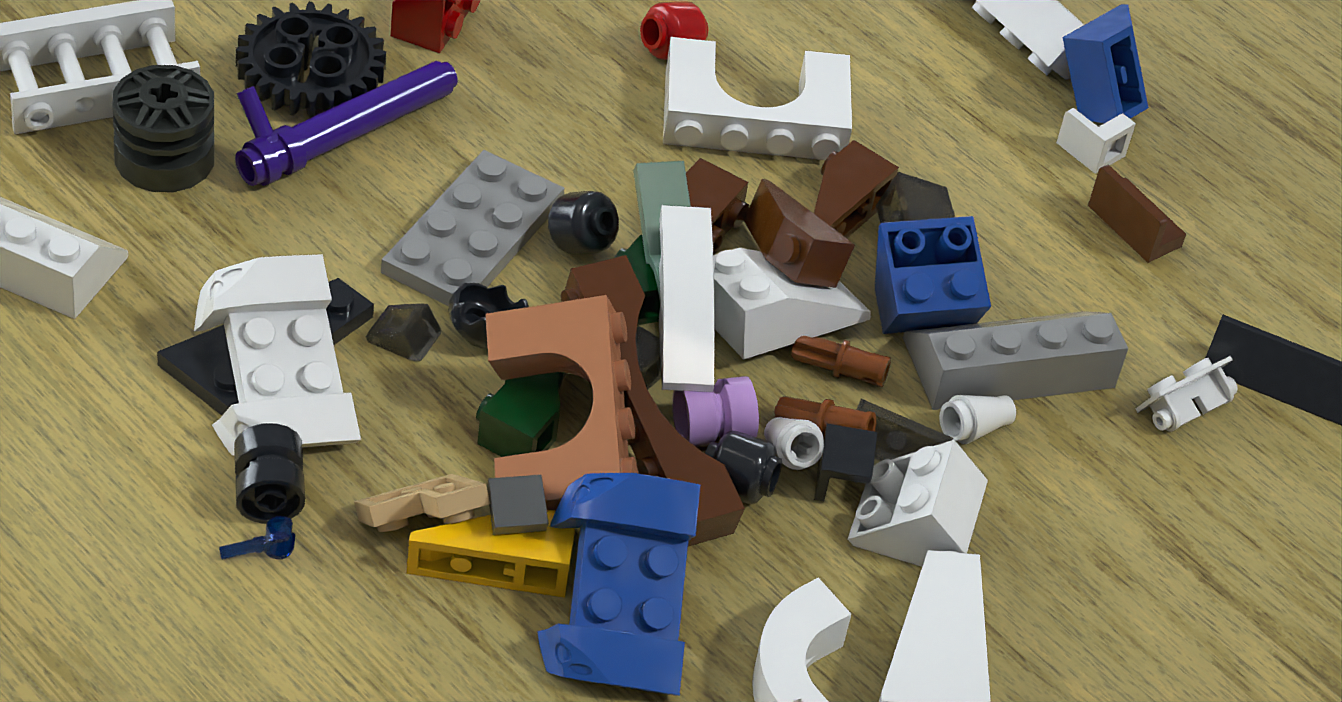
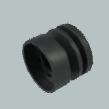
[112,65,214,192]

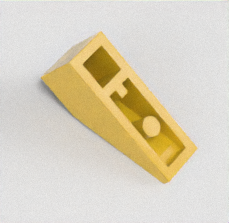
[406,510,576,598]

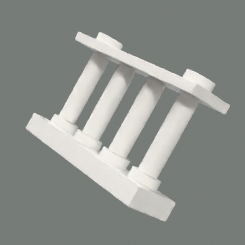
[0,0,200,134]

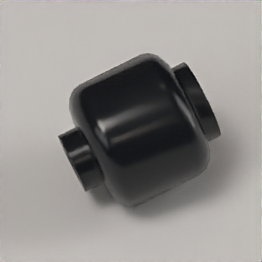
[548,191,619,254]
[705,430,782,504]

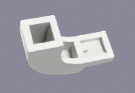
[752,577,851,702]

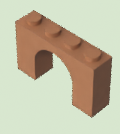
[486,295,638,511]

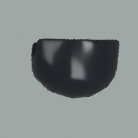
[448,283,529,349]

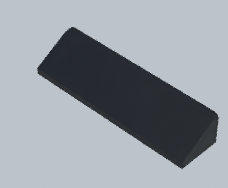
[1205,314,1342,426]

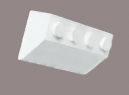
[972,0,1085,80]
[0,197,128,319]

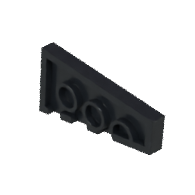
[157,278,374,415]

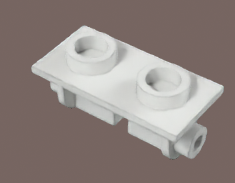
[1135,356,1238,432]

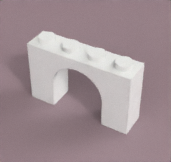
[663,37,852,160]

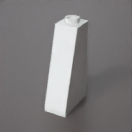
[879,550,991,702]

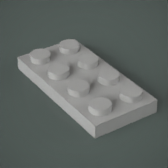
[381,150,565,306]

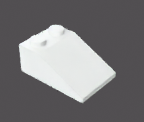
[713,248,871,360]

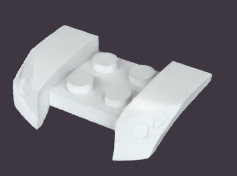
[194,254,361,456]

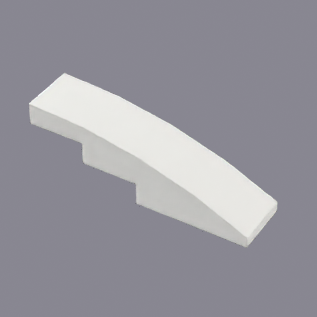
[659,205,715,392]

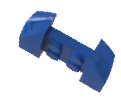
[537,473,701,696]

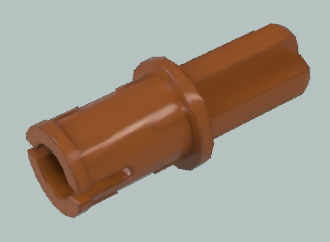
[791,336,891,387]
[774,396,876,438]

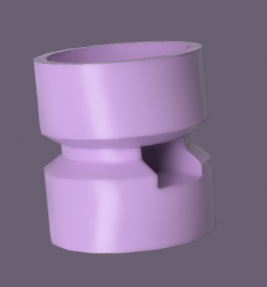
[672,376,759,448]

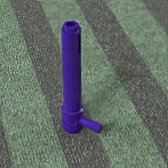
[235,61,458,186]

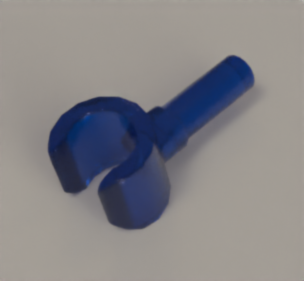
[219,516,296,560]

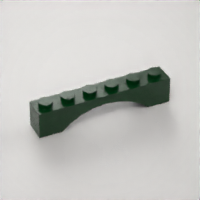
[476,235,660,457]

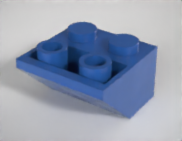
[1062,4,1149,123]
[875,216,991,334]

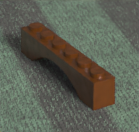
[561,255,745,547]

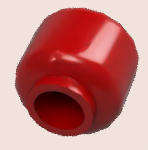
[640,1,708,60]

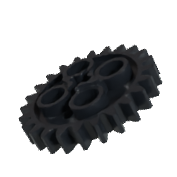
[236,1,386,118]

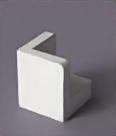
[1056,108,1136,174]

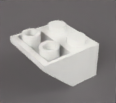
[848,440,988,567]

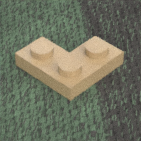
[354,474,490,532]

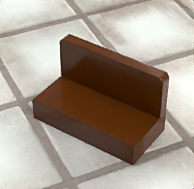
[1088,165,1186,263]

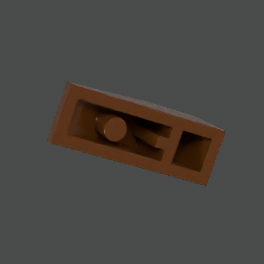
[814,140,899,238]
[744,179,855,288]

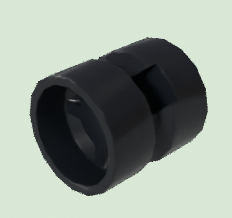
[234,423,305,524]

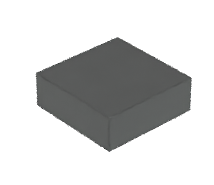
[487,475,549,535]

